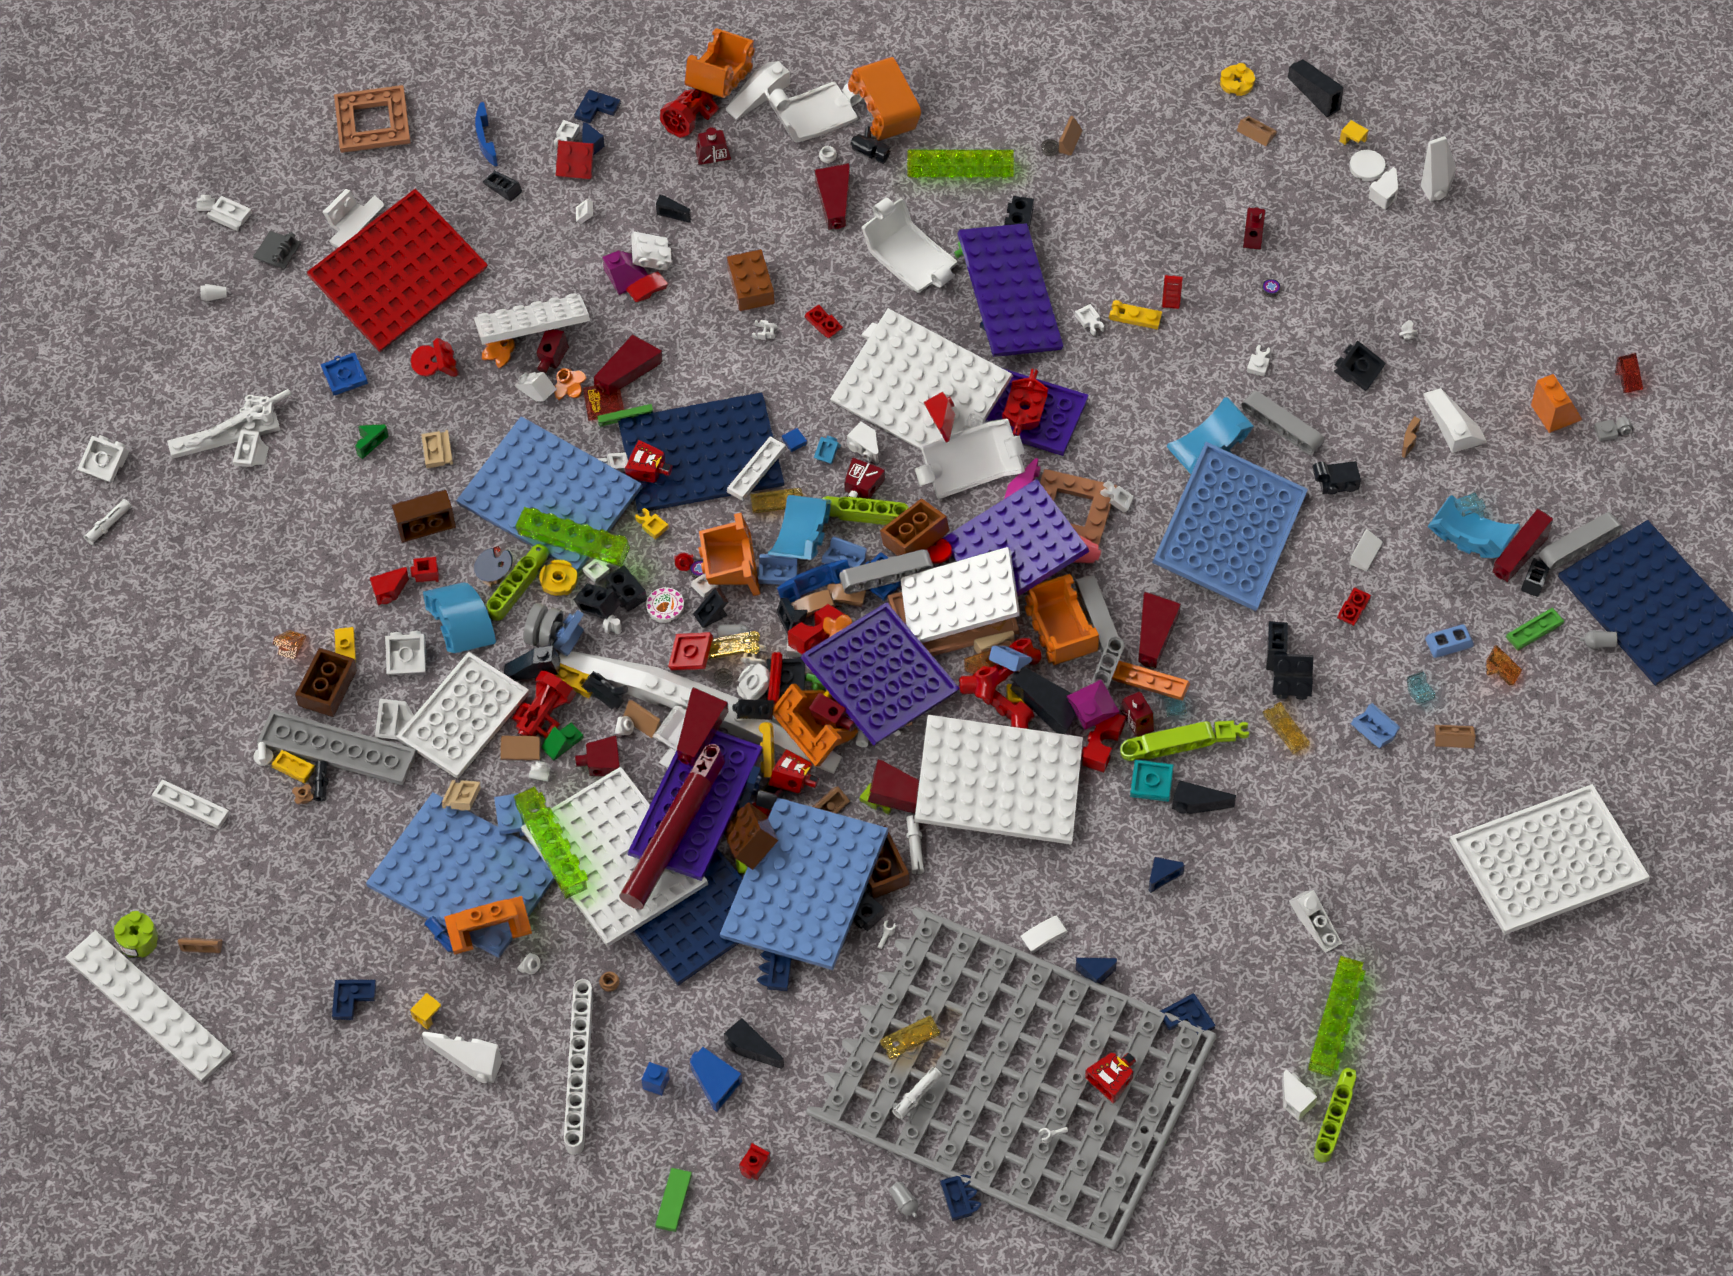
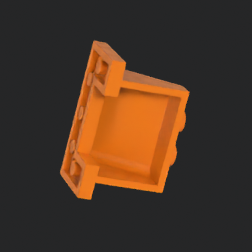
[698,512,761,596]
[773,684,859,767]
[444,896,532,955]

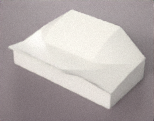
[233,430,269,467]

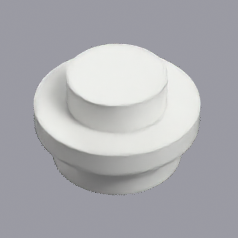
[819,146,837,163]

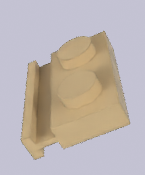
[421,430,453,468]
[442,780,481,811]

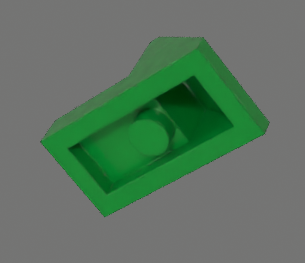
[355,424,389,459]
[541,723,584,761]

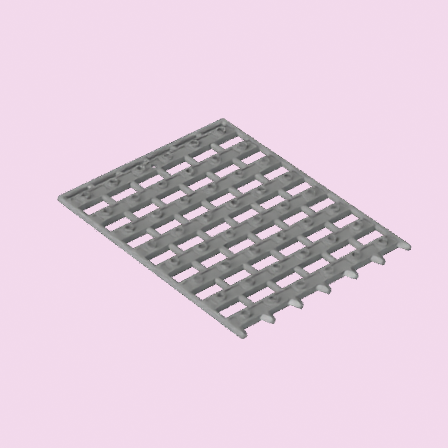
[806,907,1216,1250]

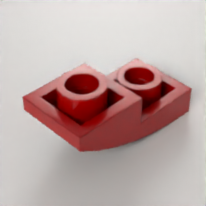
[626,271,668,302]
[804,304,843,338]
[1337,587,1371,626]

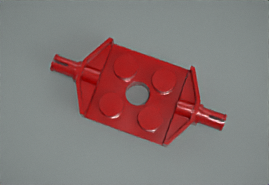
[1002,369,1048,436]

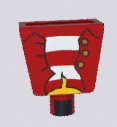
[625,440,672,483]
[769,749,819,793]
[1085,1053,1136,1104]

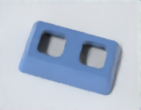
[1425,624,1474,658]

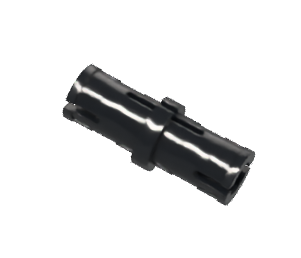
[313,761,329,802]

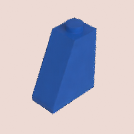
[690,1047,742,1112]

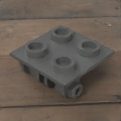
[253,231,302,269]

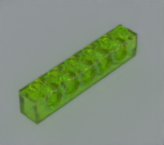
[907,149,1014,178]
[515,507,630,567]
[513,786,588,899]
[1308,956,1366,1077]

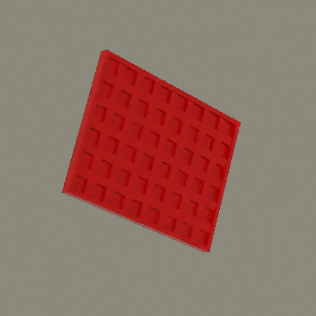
[307,188,488,352]

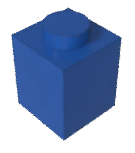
[641,1062,670,1096]

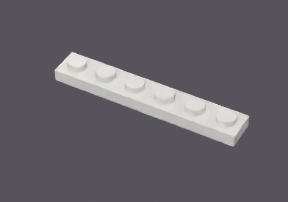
[167,412,280,459]

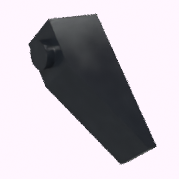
[1266,621,1288,671]
[504,645,560,681]
[1172,780,1236,814]
[724,1018,784,1069]

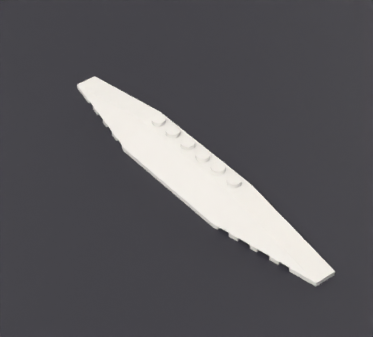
[559,651,842,774]

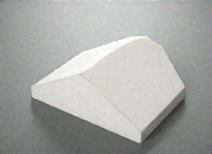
[375,699,414,740]

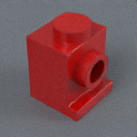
[410,556,439,583]
[739,1143,771,1180]

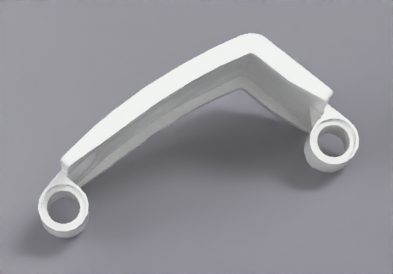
[764,82,863,142]
[862,197,958,293]
[915,419,1025,499]

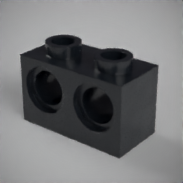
[1004,196,1034,230]
[605,565,647,612]
[573,583,621,619]
[853,891,884,932]

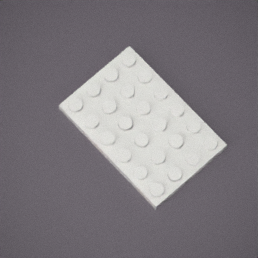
[474,294,590,345]
[901,547,1020,643]
[396,652,530,779]

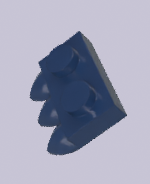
[757,951,792,991]
[940,1175,982,1221]

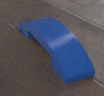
[475,102,498,167]
[777,560,850,603]

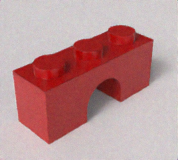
[788,604,845,654]
[1081,714,1126,773]

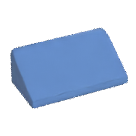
[989,646,1032,671]

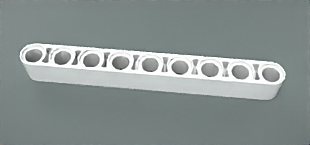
[564,979,593,1155]

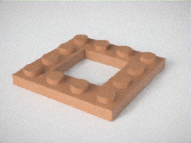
[334,85,411,153]
[1040,469,1117,548]

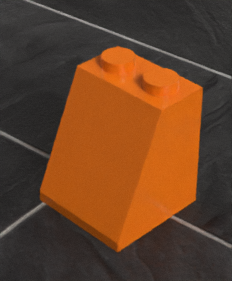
[1531,374,1582,433]

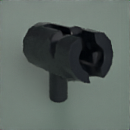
[850,126,891,164]
[581,671,628,710]

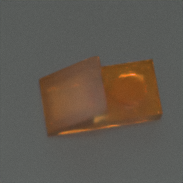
[273,630,306,660]
[1486,645,1522,686]
[964,650,997,674]

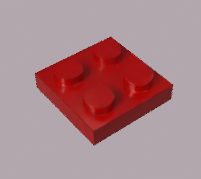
[555,140,594,179]
[668,632,713,671]

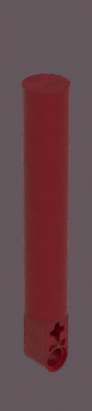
[619,744,725,909]

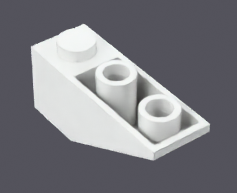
[1289,890,1342,953]

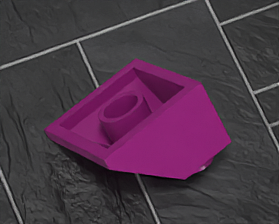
[602,250,648,295]
[1067,679,1120,730]

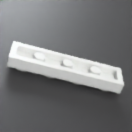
[727,437,786,501]
[152,780,230,829]

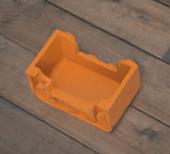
[685,28,755,98]
[848,57,921,141]
[1025,574,1099,665]

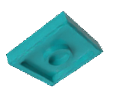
[1130,760,1174,802]

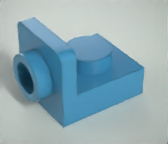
[814,436,841,464]

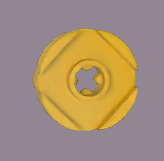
[1220,63,1255,96]
[539,560,578,596]

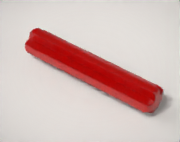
[768,652,782,705]

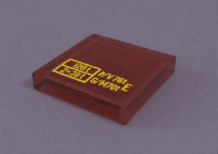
[583,386,624,421]

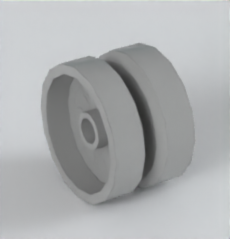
[523,603,564,647]

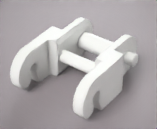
[752,320,777,340]
[740,644,767,665]

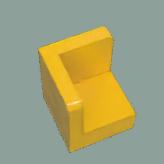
[1339,120,1369,145]
[410,993,441,1030]

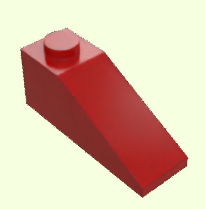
[924,392,955,443]

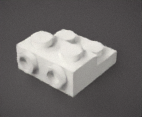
[631,232,672,270]
[77,435,129,483]
[385,631,426,675]

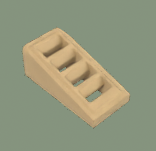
[974,631,1014,660]

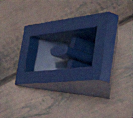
[582,122,605,156]
[1148,857,1185,893]
[1076,957,1117,984]

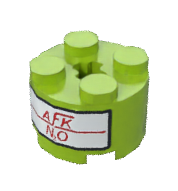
[114,911,158,958]

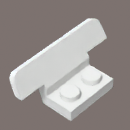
[323,189,384,248]
[652,706,686,768]

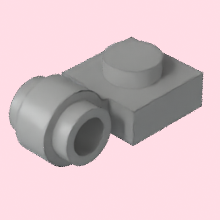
[1594,417,1633,442]

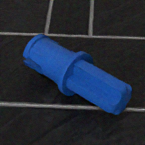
[424,916,453,952]

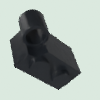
[1312,461,1361,495]

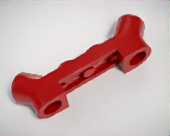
[974,638,1041,701]
[959,670,1035,729]

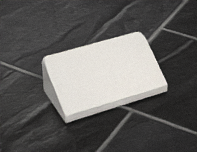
[1350,529,1383,572]

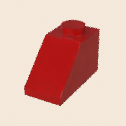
[370,567,409,605]

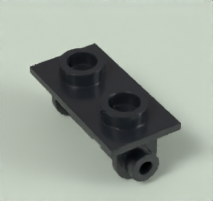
[732,699,774,720]

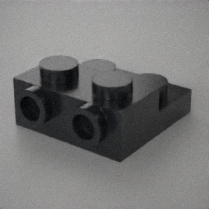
[1334,341,1386,391]
[1272,653,1314,700]
[764,658,806,700]

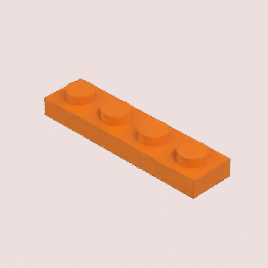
[1112,661,1190,701]

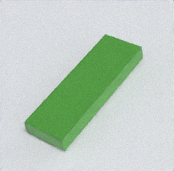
[597,404,653,427]
[1506,607,1564,651]
[655,1168,692,1232]

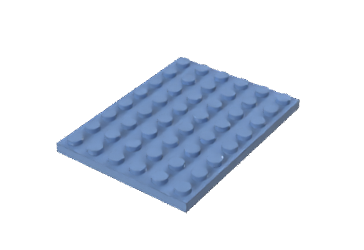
[456,417,642,572]
[1152,442,1308,611]
[366,792,556,958]
[720,798,889,970]

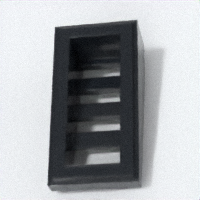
[483,170,522,202]
[656,194,691,223]
[1521,558,1550,597]
[756,782,787,810]

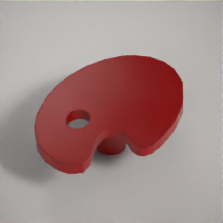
[411,345,438,377]
[927,538,952,564]

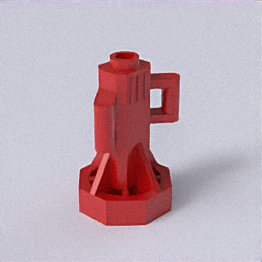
[660,88,719,138]
[512,671,576,739]

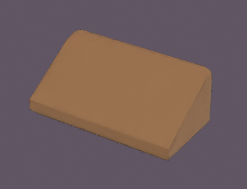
[1059,116,1082,155]
[1237,116,1277,146]
[624,700,661,738]
[1434,725,1475,748]
[501,736,541,760]
[812,786,850,814]
[178,938,223,953]

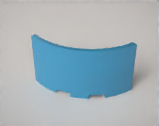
[1167,397,1254,474]
[768,495,831,560]
[1428,495,1520,558]
[423,582,496,653]

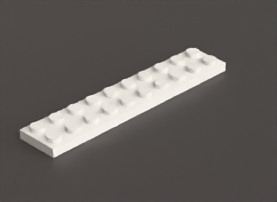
[65,930,232,1083]

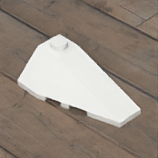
[726,61,790,120]
[1421,136,1456,202]
[1423,388,1487,453]
[422,1032,502,1083]

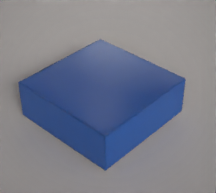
[782,428,807,452]

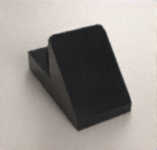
[693,588,729,628]
[776,598,808,635]

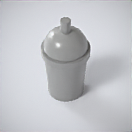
[718,624,754,643]
[1580,630,1617,649]
[889,1182,918,1218]

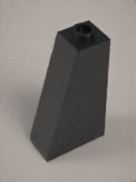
[1288,59,1344,117]
[1010,667,1076,734]

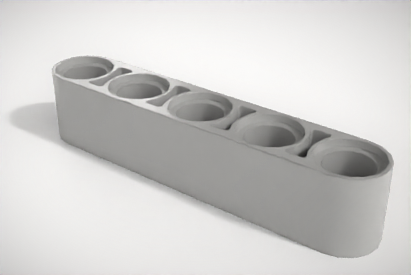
[1241,391,1324,455]
[1539,512,1622,570]
[839,550,934,594]
[1075,575,1123,655]
[1077,636,1125,725]

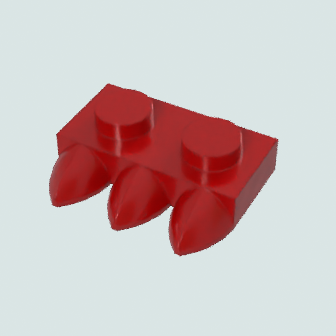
[433,338,459,377]

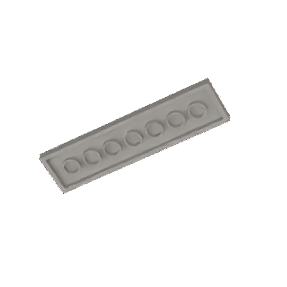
[257,710,417,785]

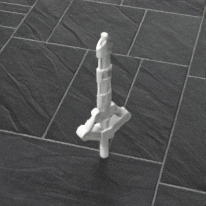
[185,389,291,448]

